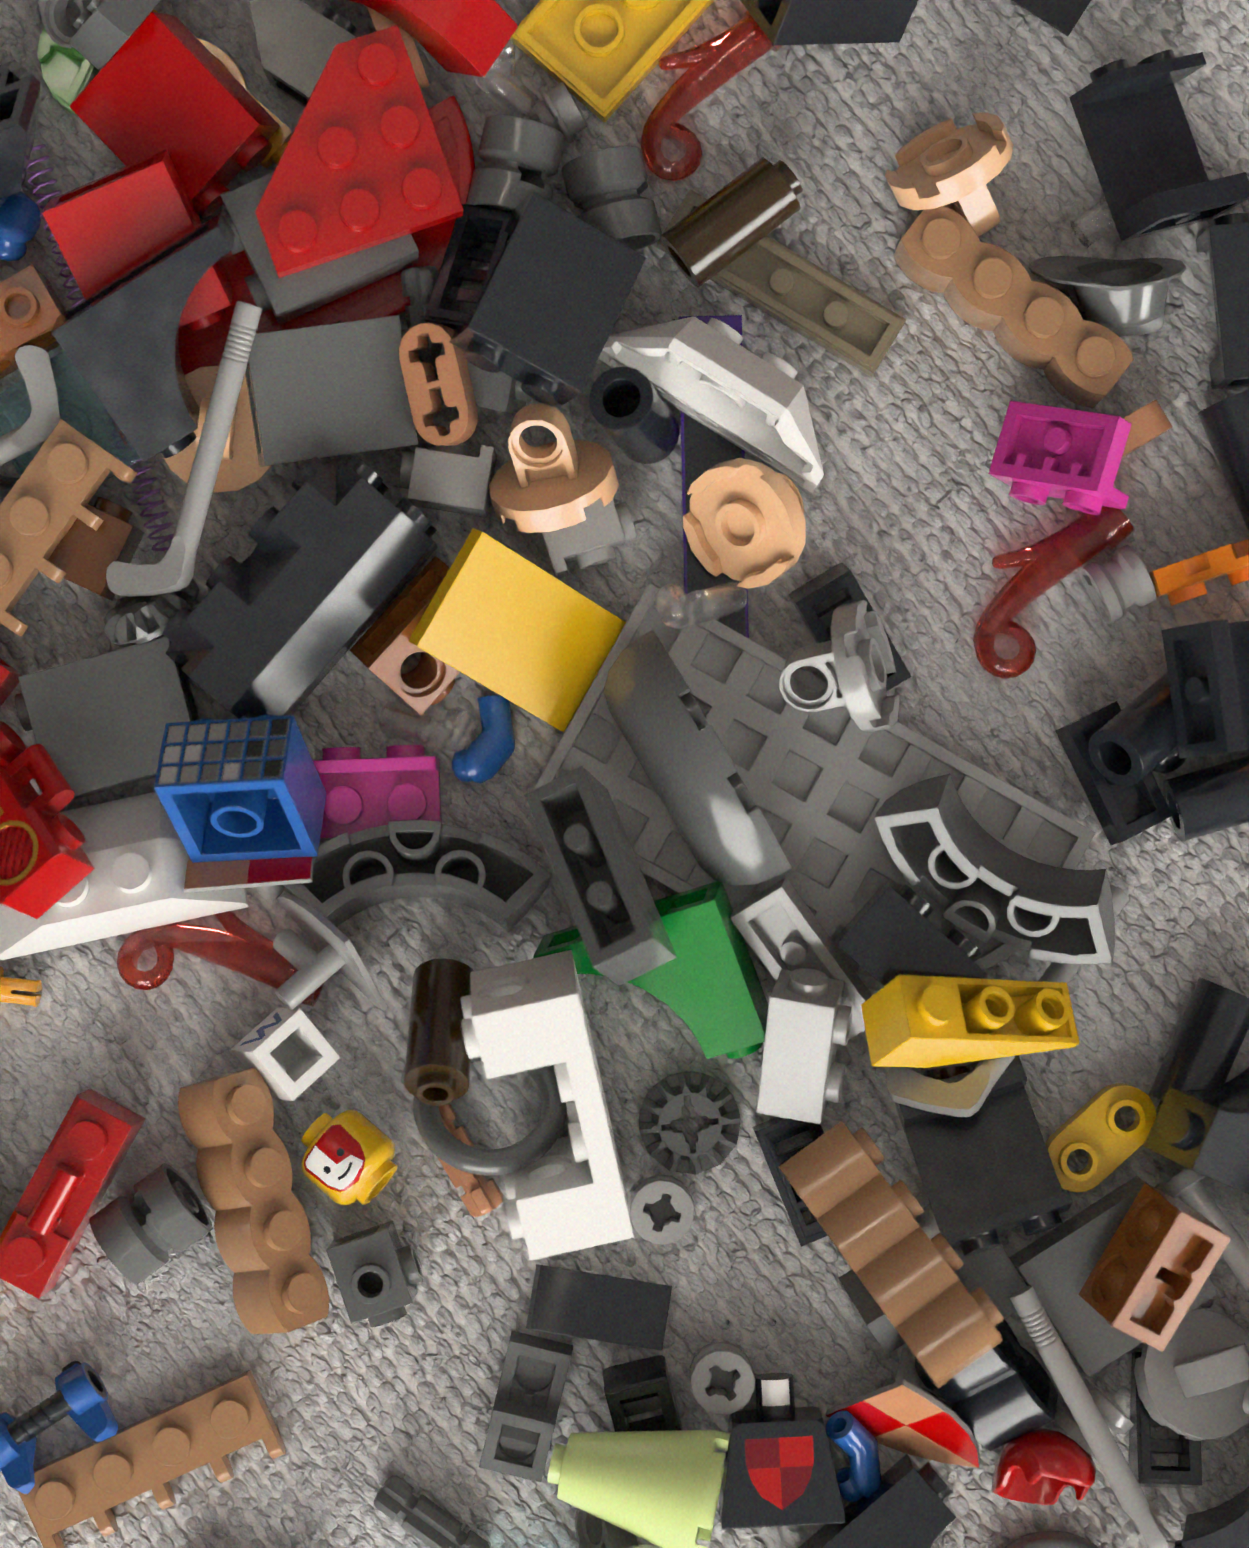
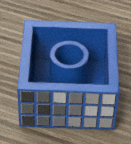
[154,715,327,863]

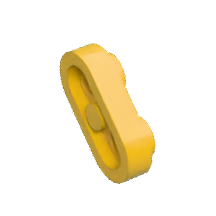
[1045,1083,1157,1192]

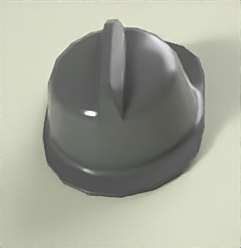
[1028,256,1186,337]

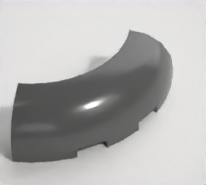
[604,630,792,886]
[874,774,1115,964]
[283,820,552,933]

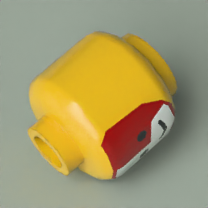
[301,1110,398,1205]

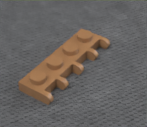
[0,419,138,637]
[18,1370,286,1548]

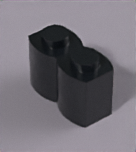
[914,1319,1058,1451]

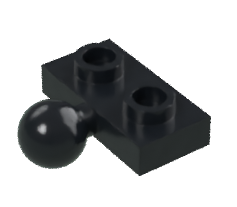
[1055,701,1187,845]

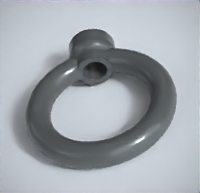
[401,1057,567,1176]

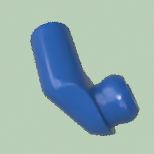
[0,191,41,261]
[452,695,515,784]
[826,1410,882,1502]

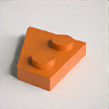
[1149,539,1249,606]

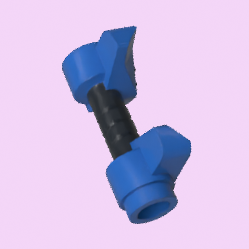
[0,1361,118,1494]

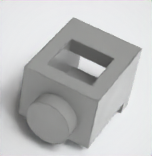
[399,444,497,518]
[542,498,637,579]

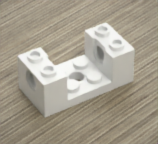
[461,950,634,1260]

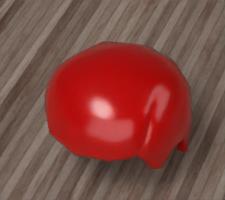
[991,1428,1096,1506]

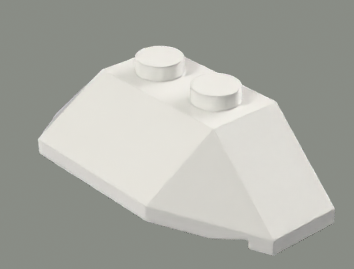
[599,316,824,494]
[0,792,249,961]

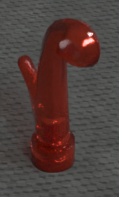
[640,10,784,181]
[973,506,1135,679]
[116,911,325,1007]

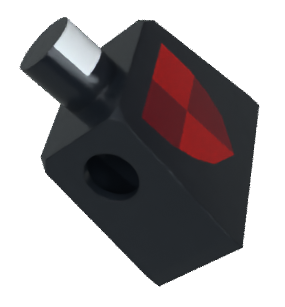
[719,1373,845,1529]

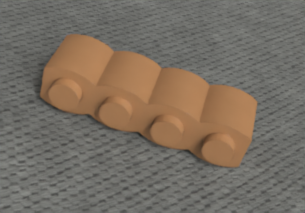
[894,206,1134,408]
[178,1067,329,1334]
[779,1121,1004,1388]

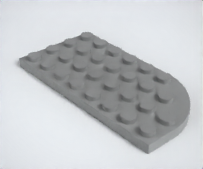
[524,583,1096,990]

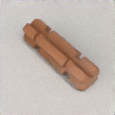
[437,1103,504,1218]

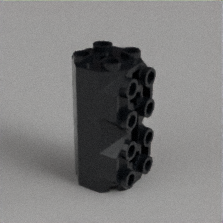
[163,455,438,719]

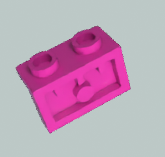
[988,401,1132,515]
[313,745,442,838]

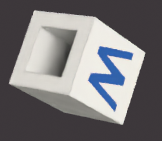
[231,1007,341,1101]

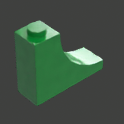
[533,881,769,1059]

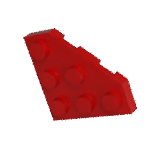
[255,25,464,279]

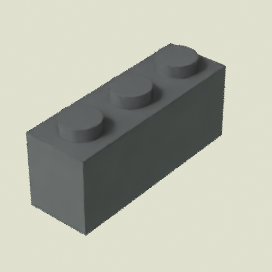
[525,766,677,986]

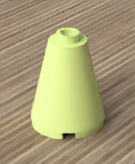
[547,1430,730,1548]

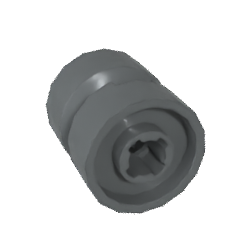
[466,115,565,211]
[561,146,662,251]
[89,1163,213,1285]

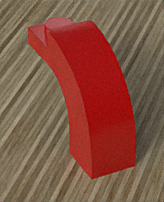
[349,0,518,77]

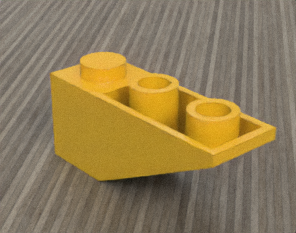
[861,975,1080,1068]

